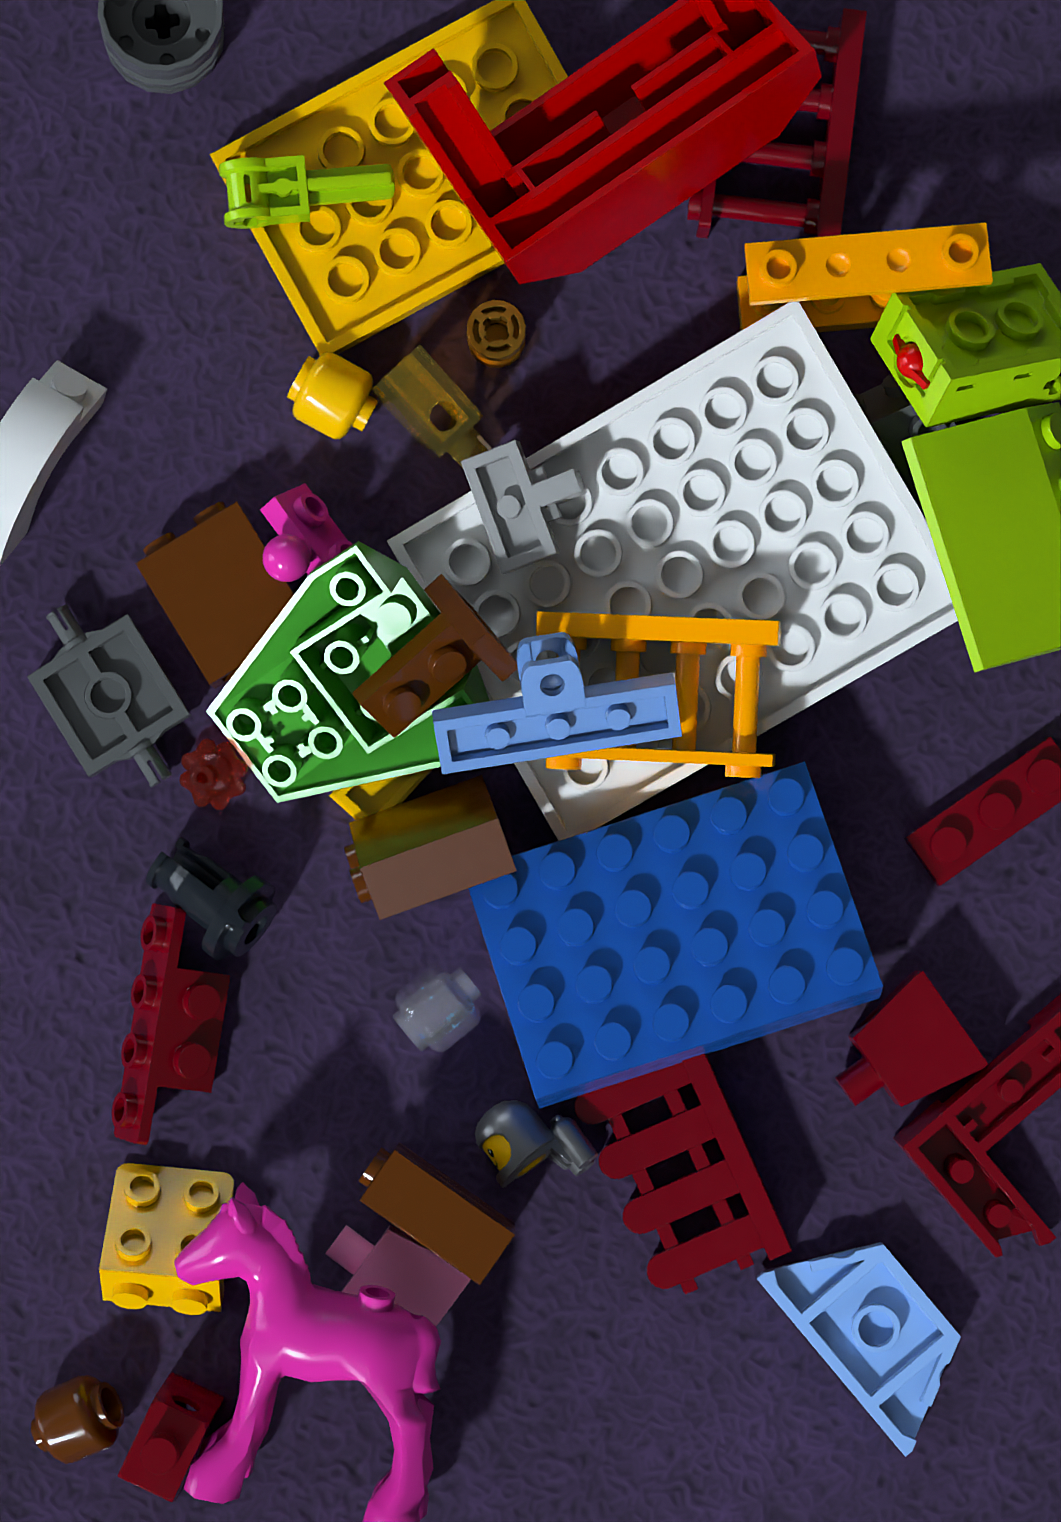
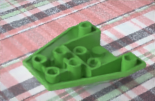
[206,541,490,803]

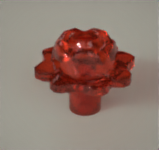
[179,738,248,810]

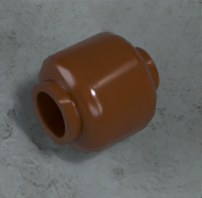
[31,1375,124,1464]

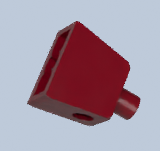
[835,970,988,1107]
[117,1372,225,1503]

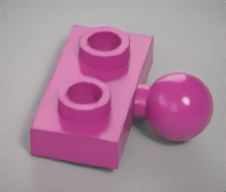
[260,483,353,582]

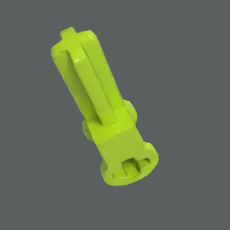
[219,155,395,229]

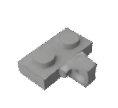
[461,440,587,574]

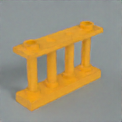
[736,223,993,333]
[536,611,781,778]

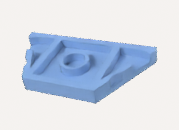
[755,1242,961,1457]

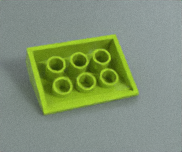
[901,402,1061,673]

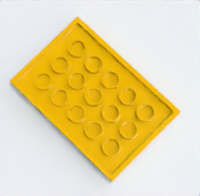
[210,0,568,355]

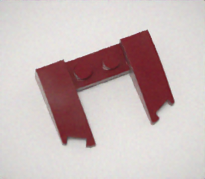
[893,993,1061,1257]

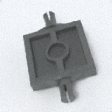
[27,604,192,788]

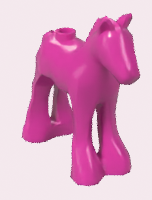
[174,1182,441,1522]

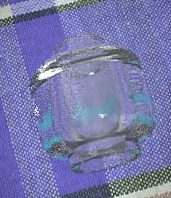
[392,964,483,1052]

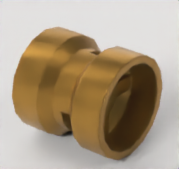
[467,300,526,368]

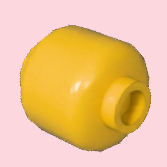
[287,352,379,439]

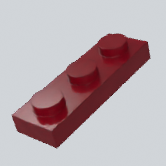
[904,737,1061,886]

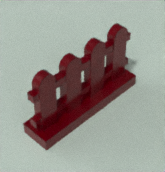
[575,1053,792,1294]

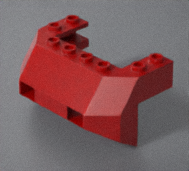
[384,0,822,284]

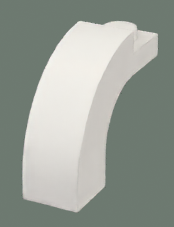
[0,360,107,566]

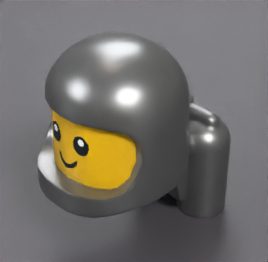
[475,1100,598,1188]

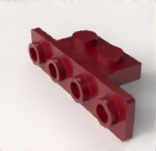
[112,903,230,1145]

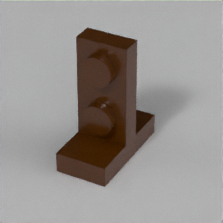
[352,574,518,738]

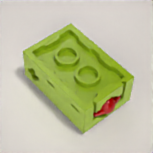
[870,263,1061,428]

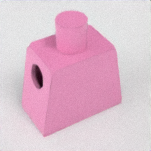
[325,1225,471,1327]

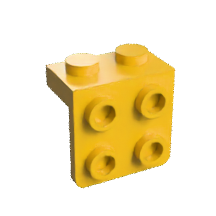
[99,1163,234,1315]

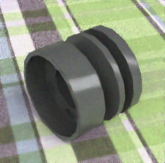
[98,0,225,94]

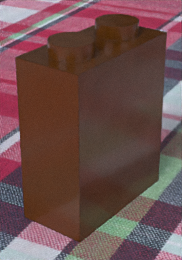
[135,501,294,689]
[344,775,517,920]
[358,1142,515,1285]

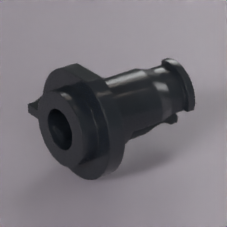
[146,837,277,960]

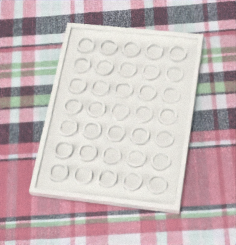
[387,301,958,841]

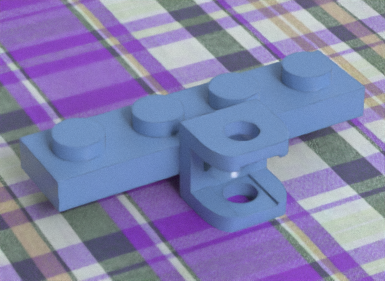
[432,632,682,774]

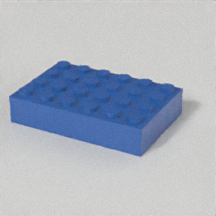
[468,762,883,1109]

